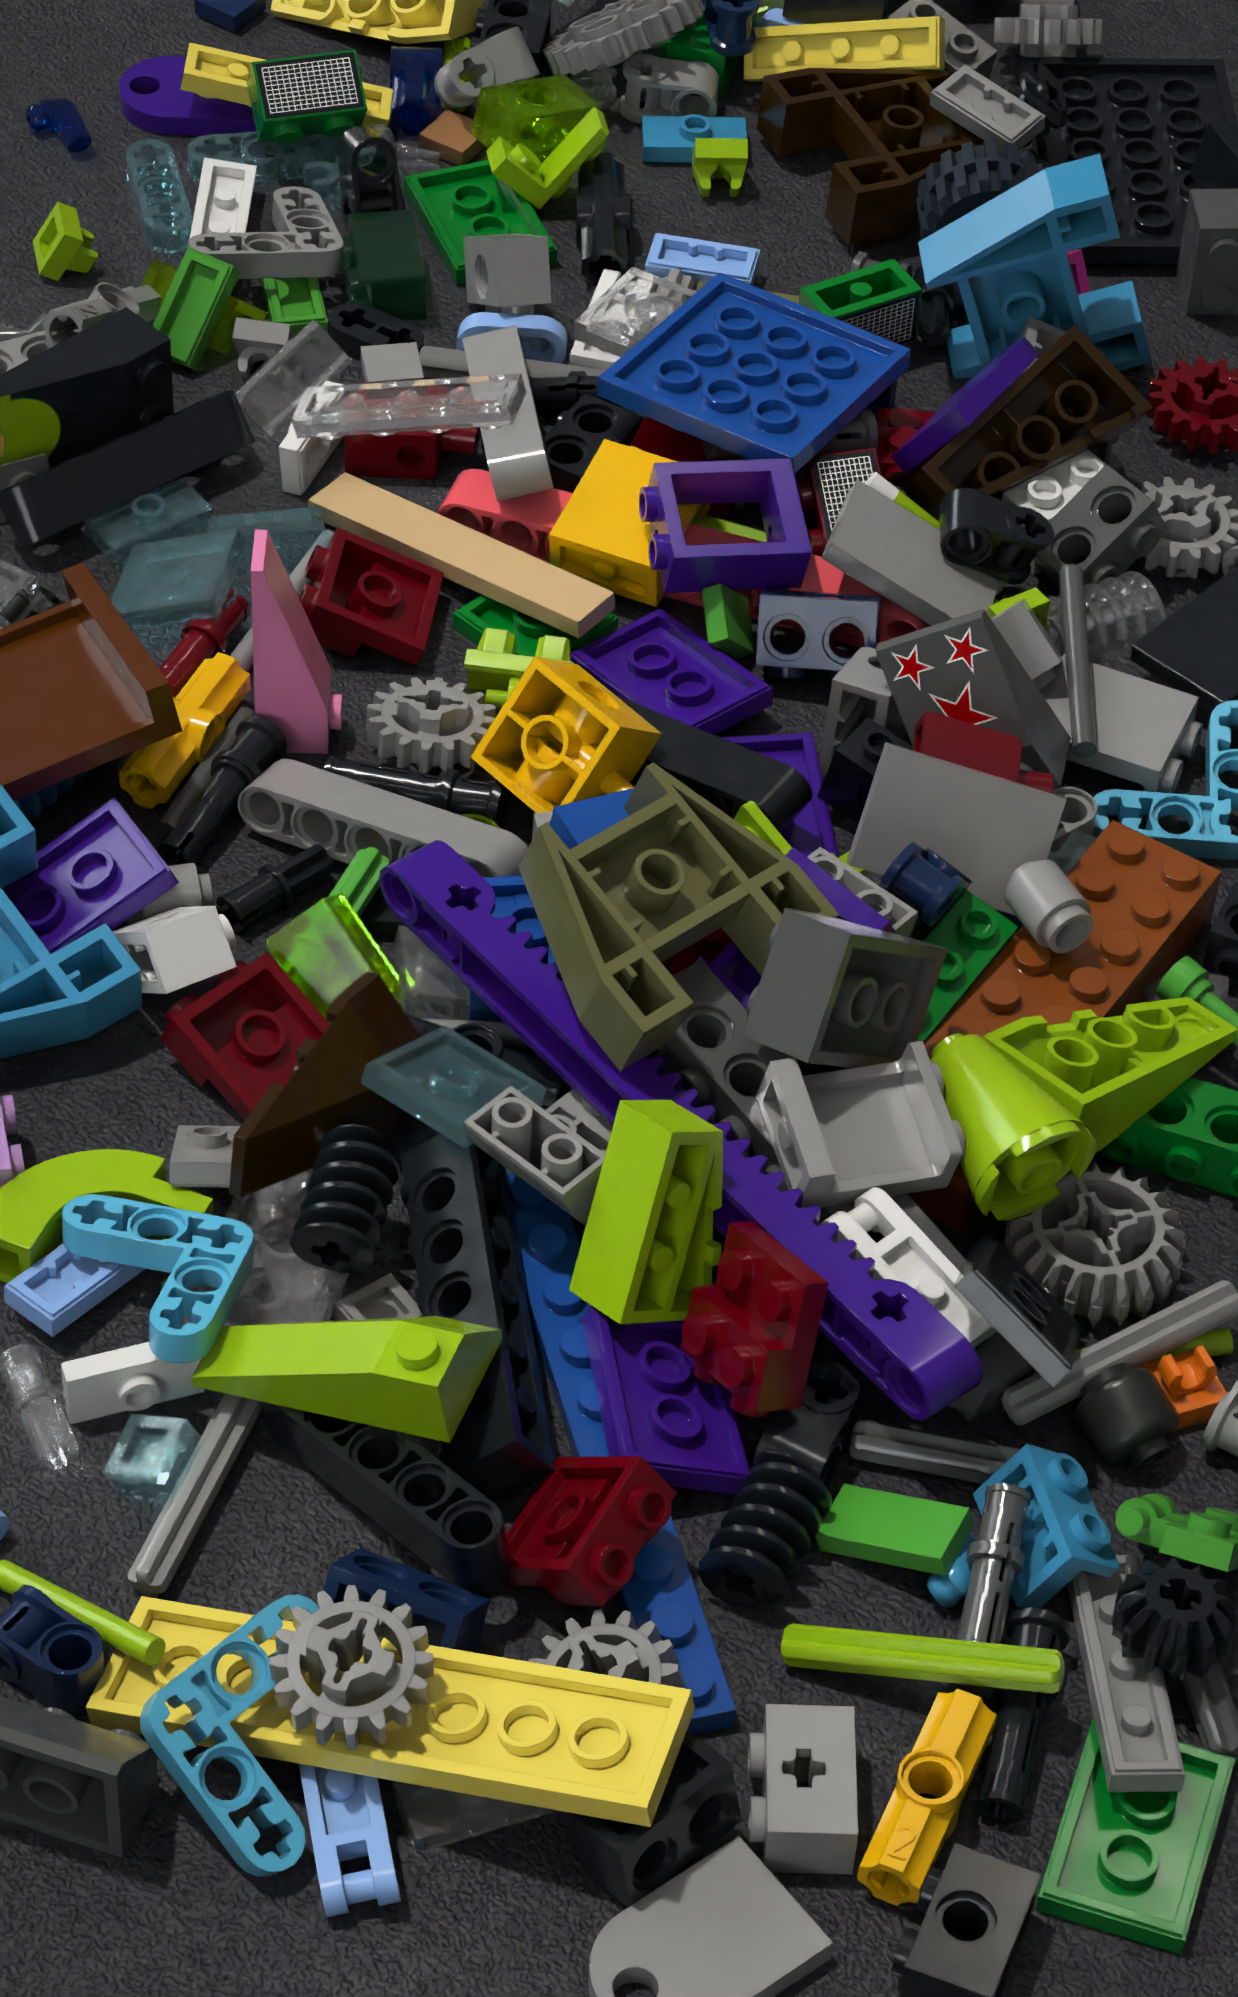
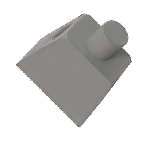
[819,647,906,776]

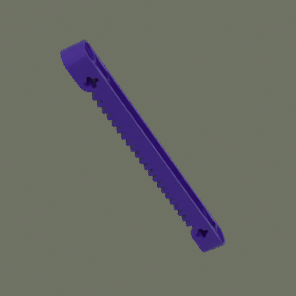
[379,840,983,1421]

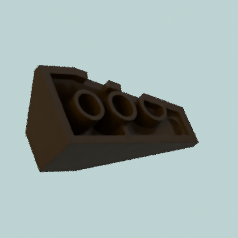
[229,971,433,1198]

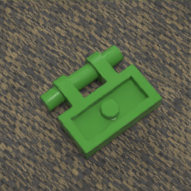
[1115,1493,1238,1572]

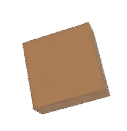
[419,109,491,166]

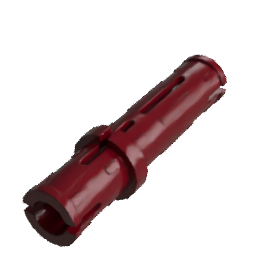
[159,589,250,697]

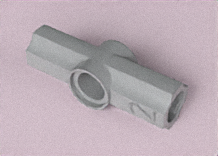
[42,282,162,348]

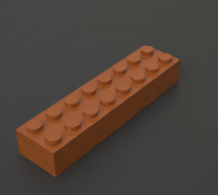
[908,820,1222,1234]

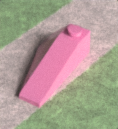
[251,529,343,754]

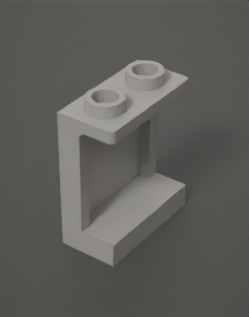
[1042,654,1203,793]
[756,1041,965,1208]

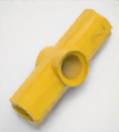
[119,652,251,809]
[857,1688,997,1906]

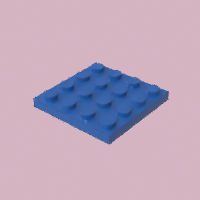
[597,272,911,474]

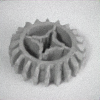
[1003,1161,1186,1328]

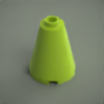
[930,1033,1096,1221]

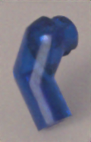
[25,98,92,153]

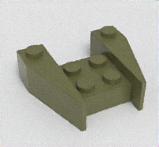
[518,763,839,1072]

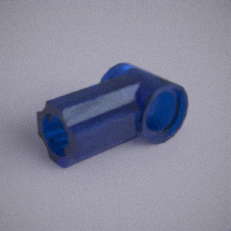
[390,46,443,136]

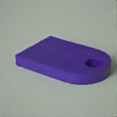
[119,56,269,138]
[891,336,1039,474]

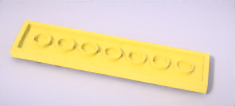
[86,1596,695,1827]

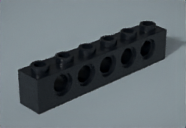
[400,1120,555,1503]

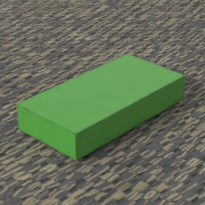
[152,247,241,371]
[260,277,328,340]
[815,1484,975,1576]

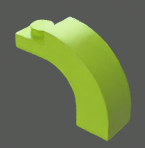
[0,1149,214,1283]

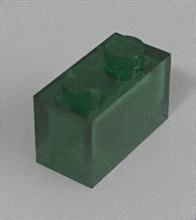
[341,209,427,321]

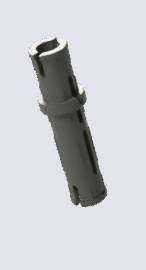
[946,1483,1031,1701]

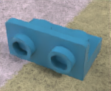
[973,1444,1120,1608]

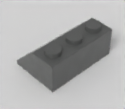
[0,1692,158,1858]

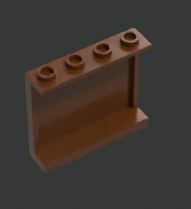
[0,562,182,801]

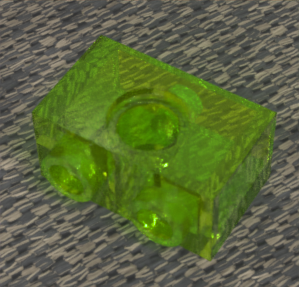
[471,74,600,160]

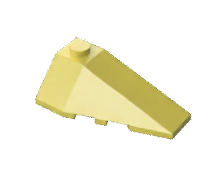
[270,0,483,44]

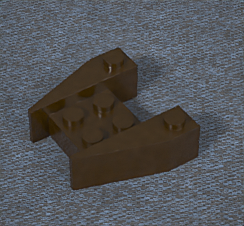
[756,68,984,246]

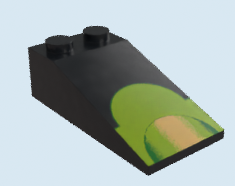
[0,307,174,468]

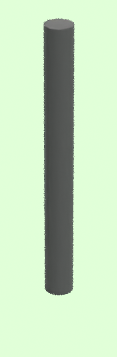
[1059,564,1097,758]

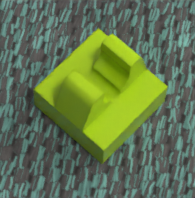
[692,138,748,197]
[32,201,98,281]

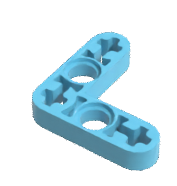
[1092,700,1238,860]
[62,1194,254,1363]
[140,1594,319,1877]

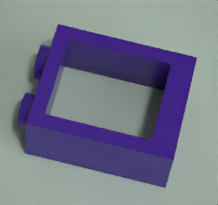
[639,458,812,593]

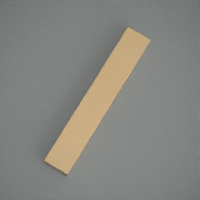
[308,472,615,638]

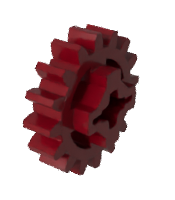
[1146,357,1238,454]

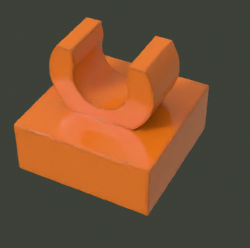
[1138,1345,1227,1430]

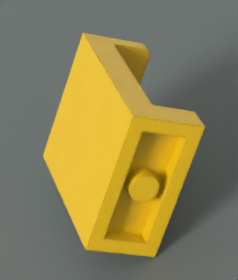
[549,439,710,607]

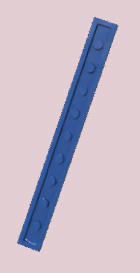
[507,1174,736,1734]

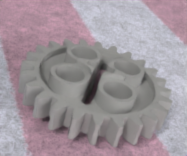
[542,0,705,77]

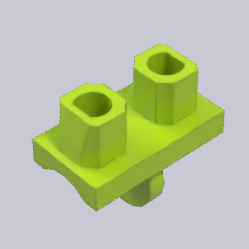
[464,628,573,708]

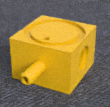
[471,656,662,813]

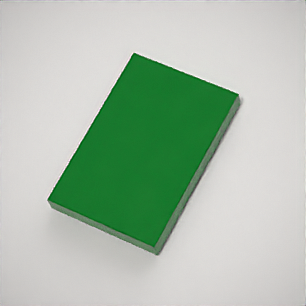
[404,160,557,285]
[1035,1718,1236,1955]

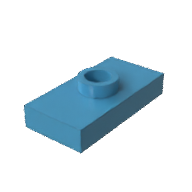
[641,114,747,163]

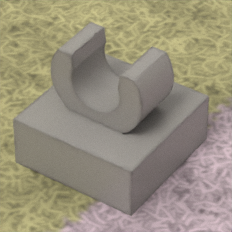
[232,317,297,384]

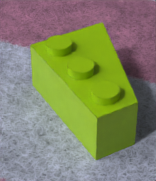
[569,1100,723,1324]

